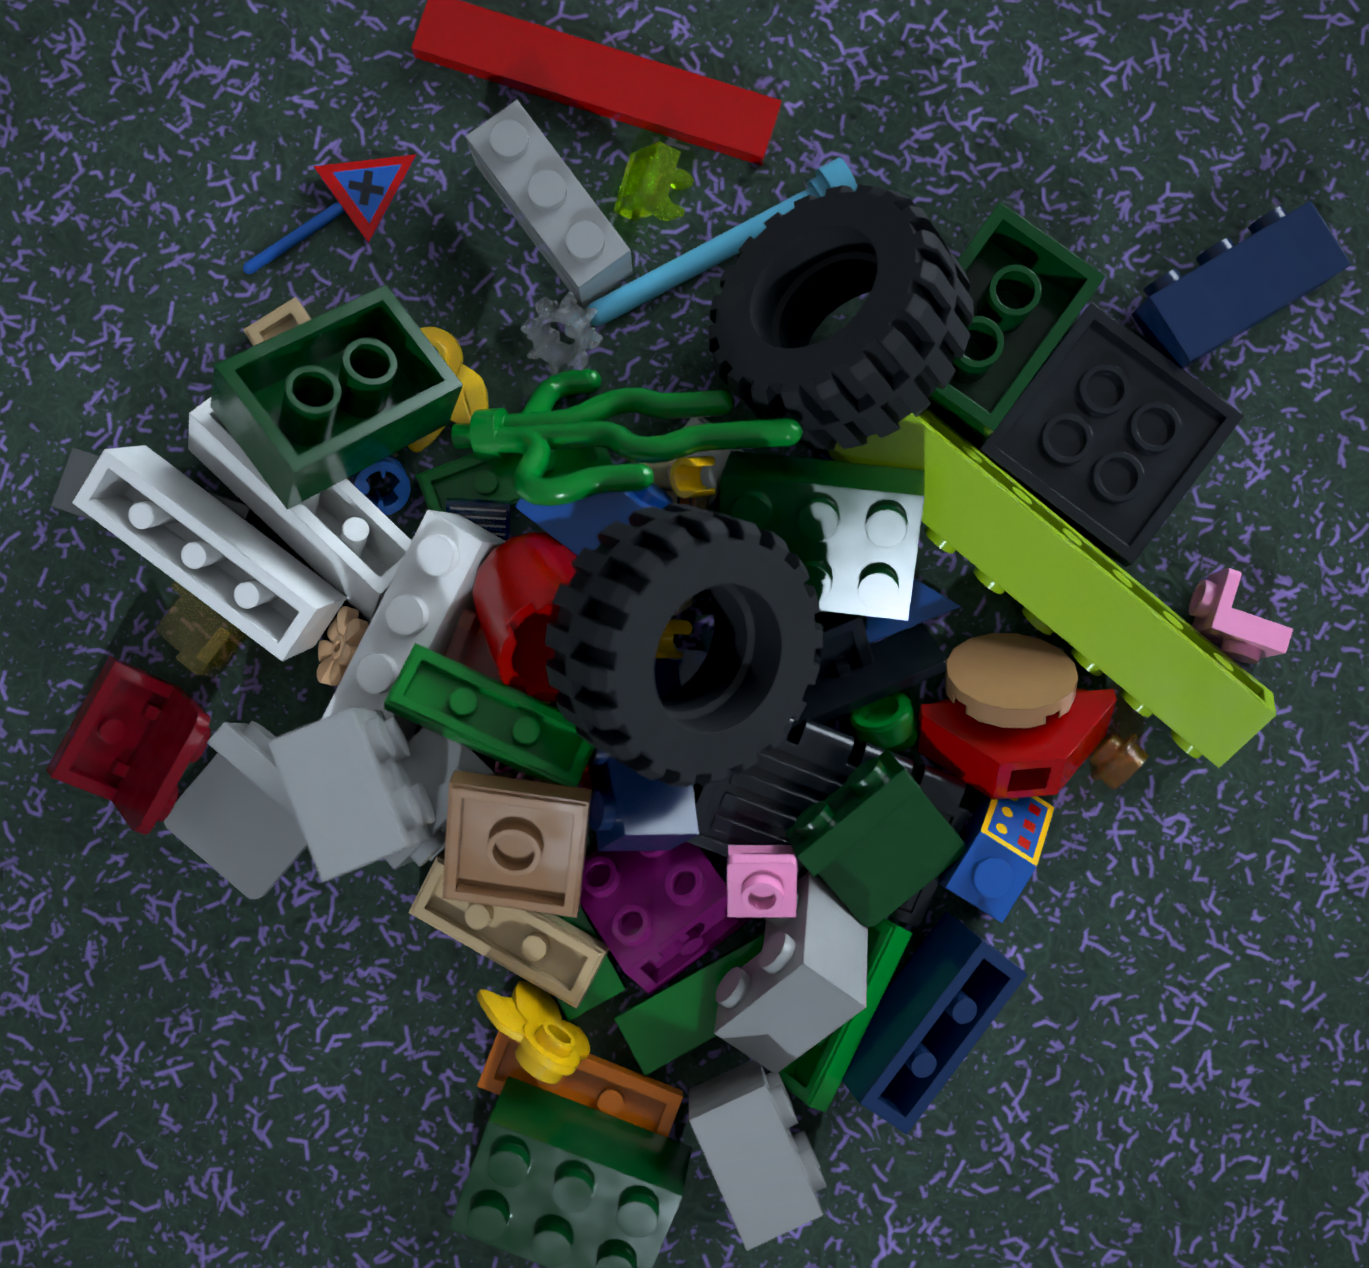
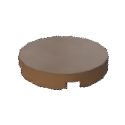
[945,633,1078,728]

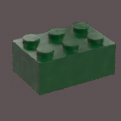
[927,202,1106,447]
[210,285,463,510]
[718,450,925,620]
[449,1076,692,1268]

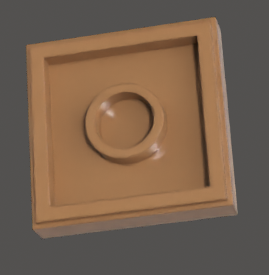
[442,770,592,918]

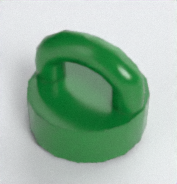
[849,692,918,753]

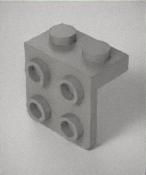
[164,721,308,899]

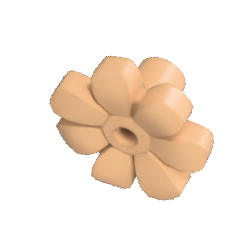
[317,606,369,687]

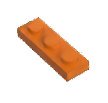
[477,1031,683,1137]

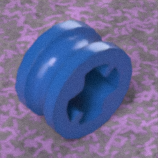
[350,455,411,515]

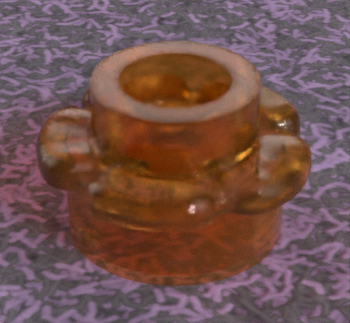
[1088,732,1149,791]

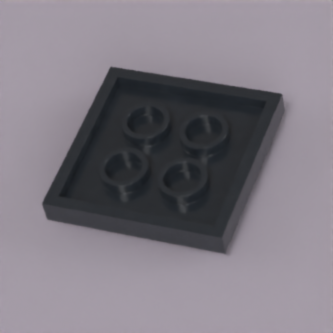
[978,302,1244,567]

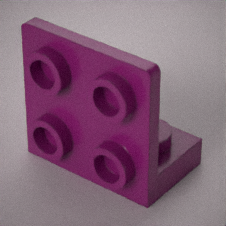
[580,842,753,995]

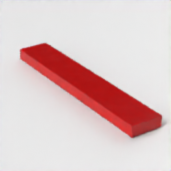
[411,0,782,166]

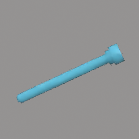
[585,157,857,326]

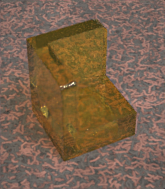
[156,581,248,677]

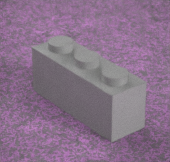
[465,100,633,309]

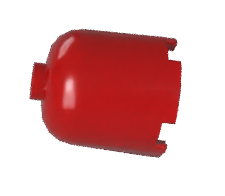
[472,532,577,701]

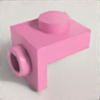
[1189,568,1293,664]
[727,845,797,918]

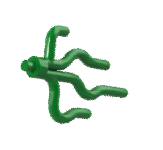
[451,369,802,506]

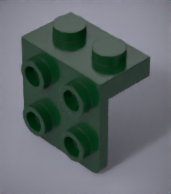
[785,749,965,927]

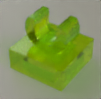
[613,141,694,221]

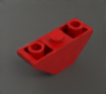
[916,689,1117,800]

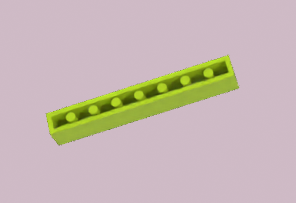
[828,408,1277,768]

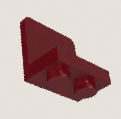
[46,656,211,835]

